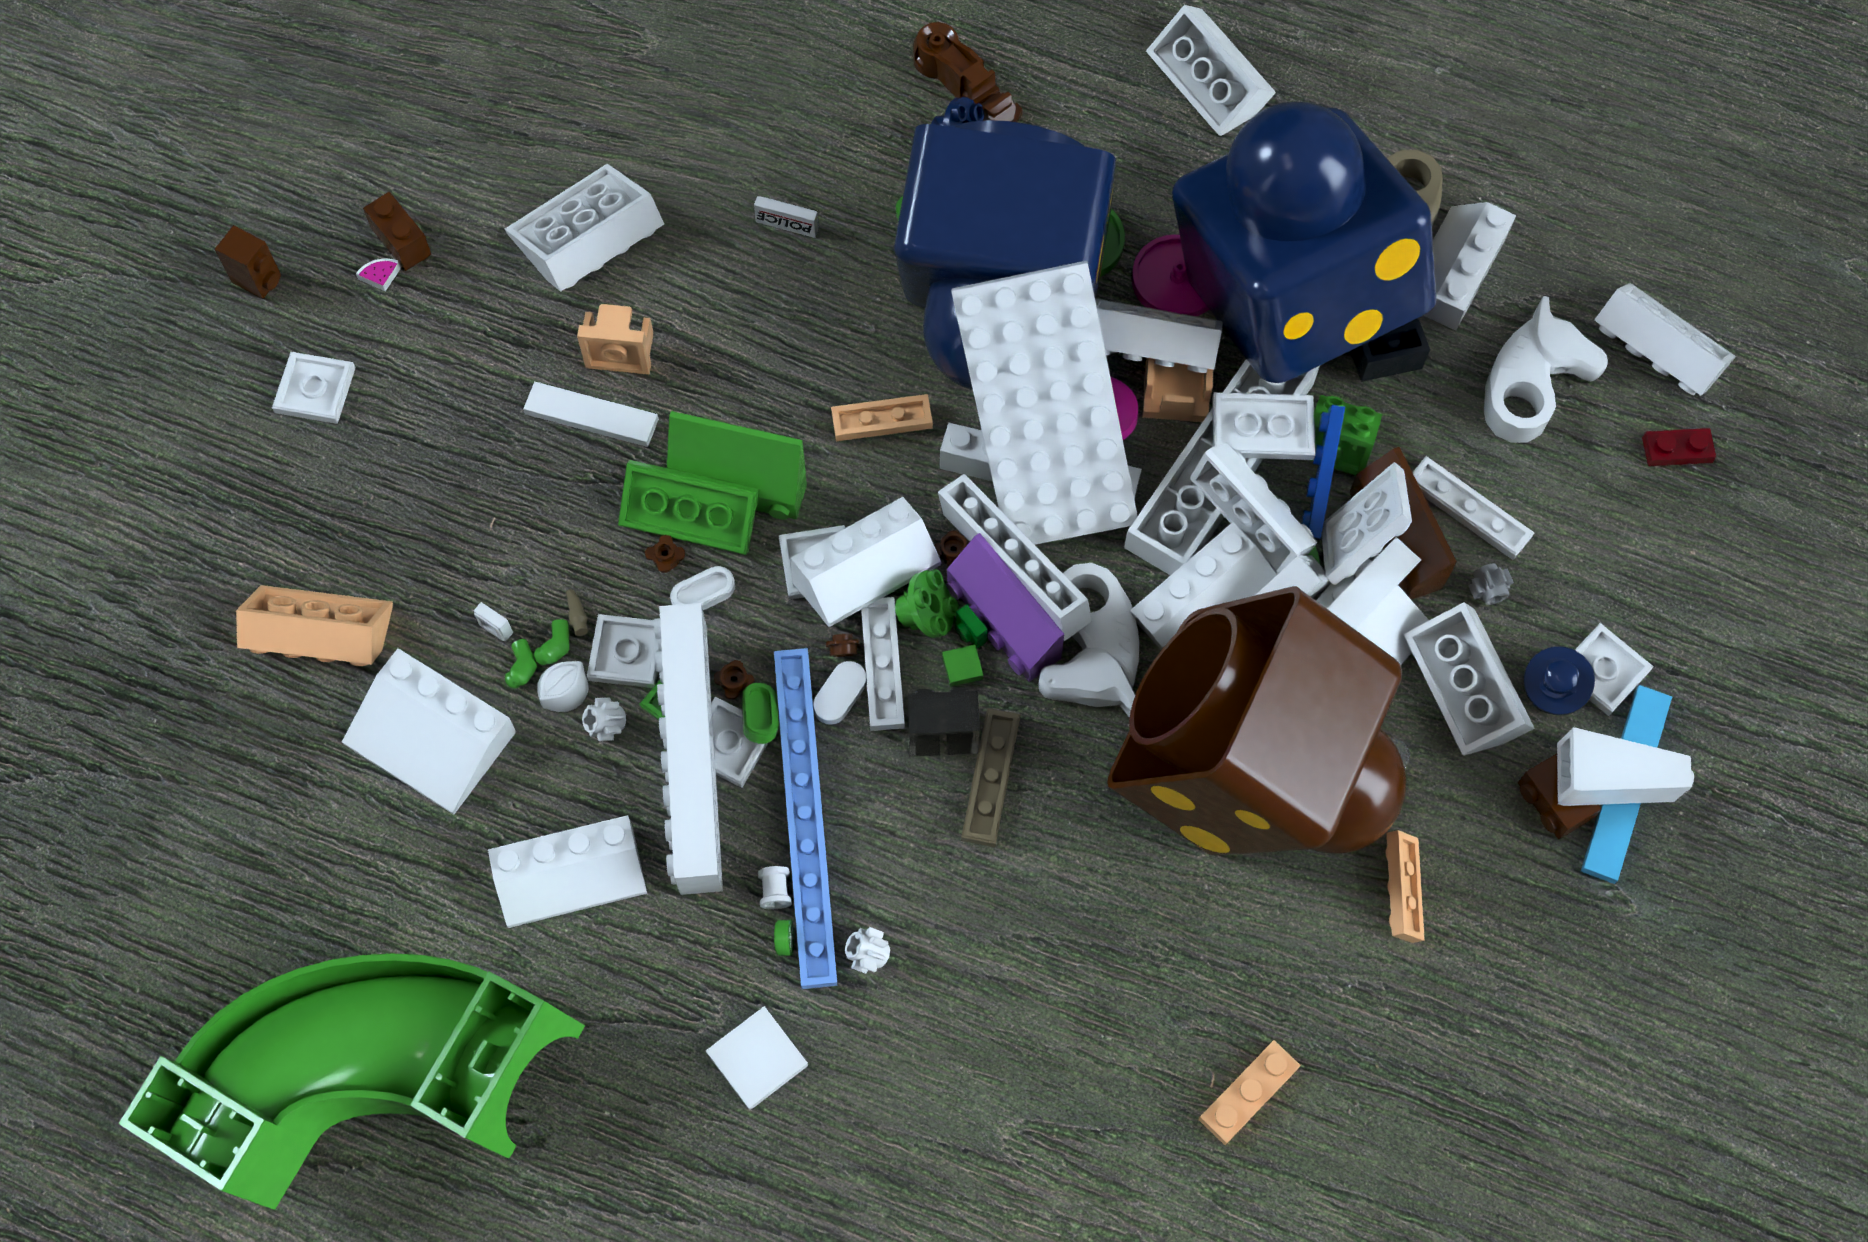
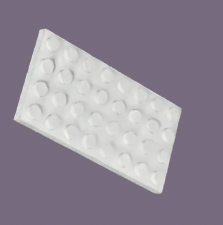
[951,261,1138,545]

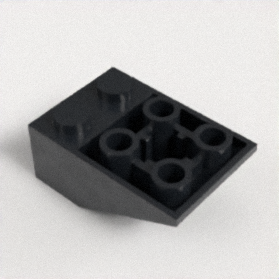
[1350,318,1430,382]

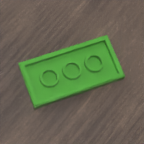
[618,460,759,555]

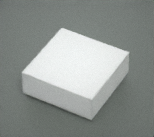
[474,602,513,642]

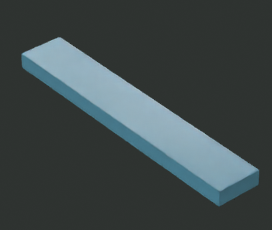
[1581,685,1672,884]

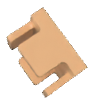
[577,304,653,375]
[1142,357,1213,422]

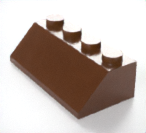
[1350,447,1457,600]

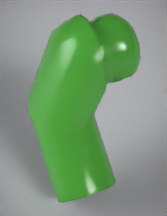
[534,619,570,665]
[505,639,537,689]

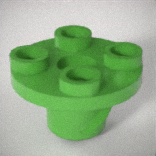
[895,569,959,638]

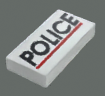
[754,196,819,238]

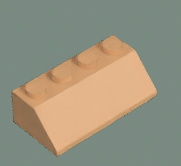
[236,585,393,666]

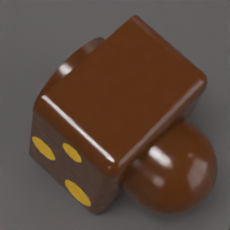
[1107,586,1406,856]

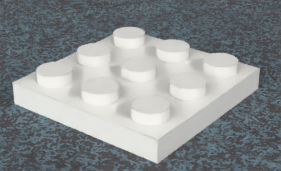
[1322,462,1412,585]

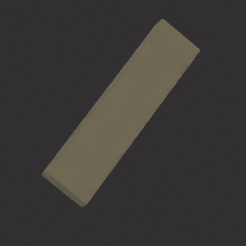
[961,708,1021,847]

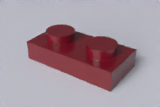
[1642,428,1716,466]

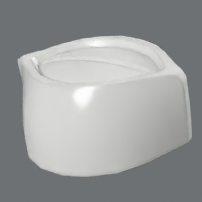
[537,661,589,712]

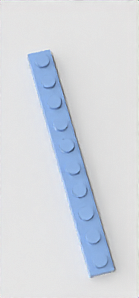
[774,648,838,989]

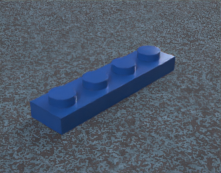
[1301,405,1345,541]

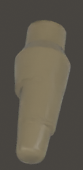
[566,589,588,636]

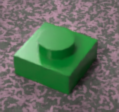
[955,604,988,649]

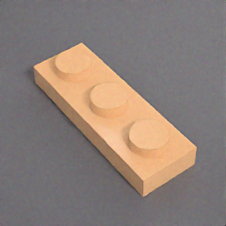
[831,394,933,442]
[1385,830,1425,943]
[1198,1040,1301,1146]

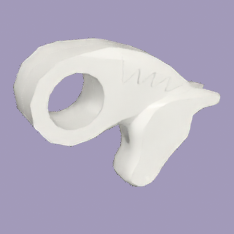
[1484,296,1608,443]
[1038,563,1139,717]

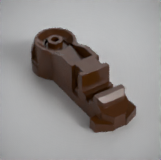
[913,22,1022,122]

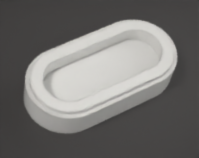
[670,566,735,610]
[813,661,866,725]

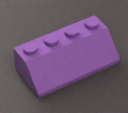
[946,533,1064,682]

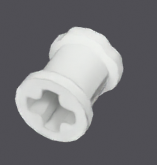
[758,866,792,909]

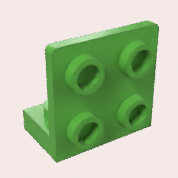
[1310,395,1382,475]

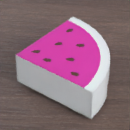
[356,258,402,291]

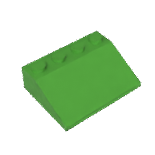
[667,411,807,520]

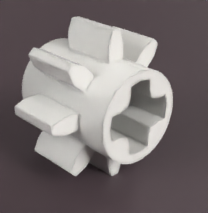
[582,697,626,741]
[845,927,890,973]

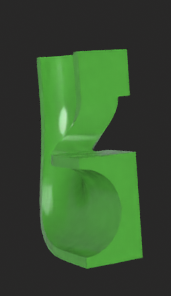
[118,953,585,1210]

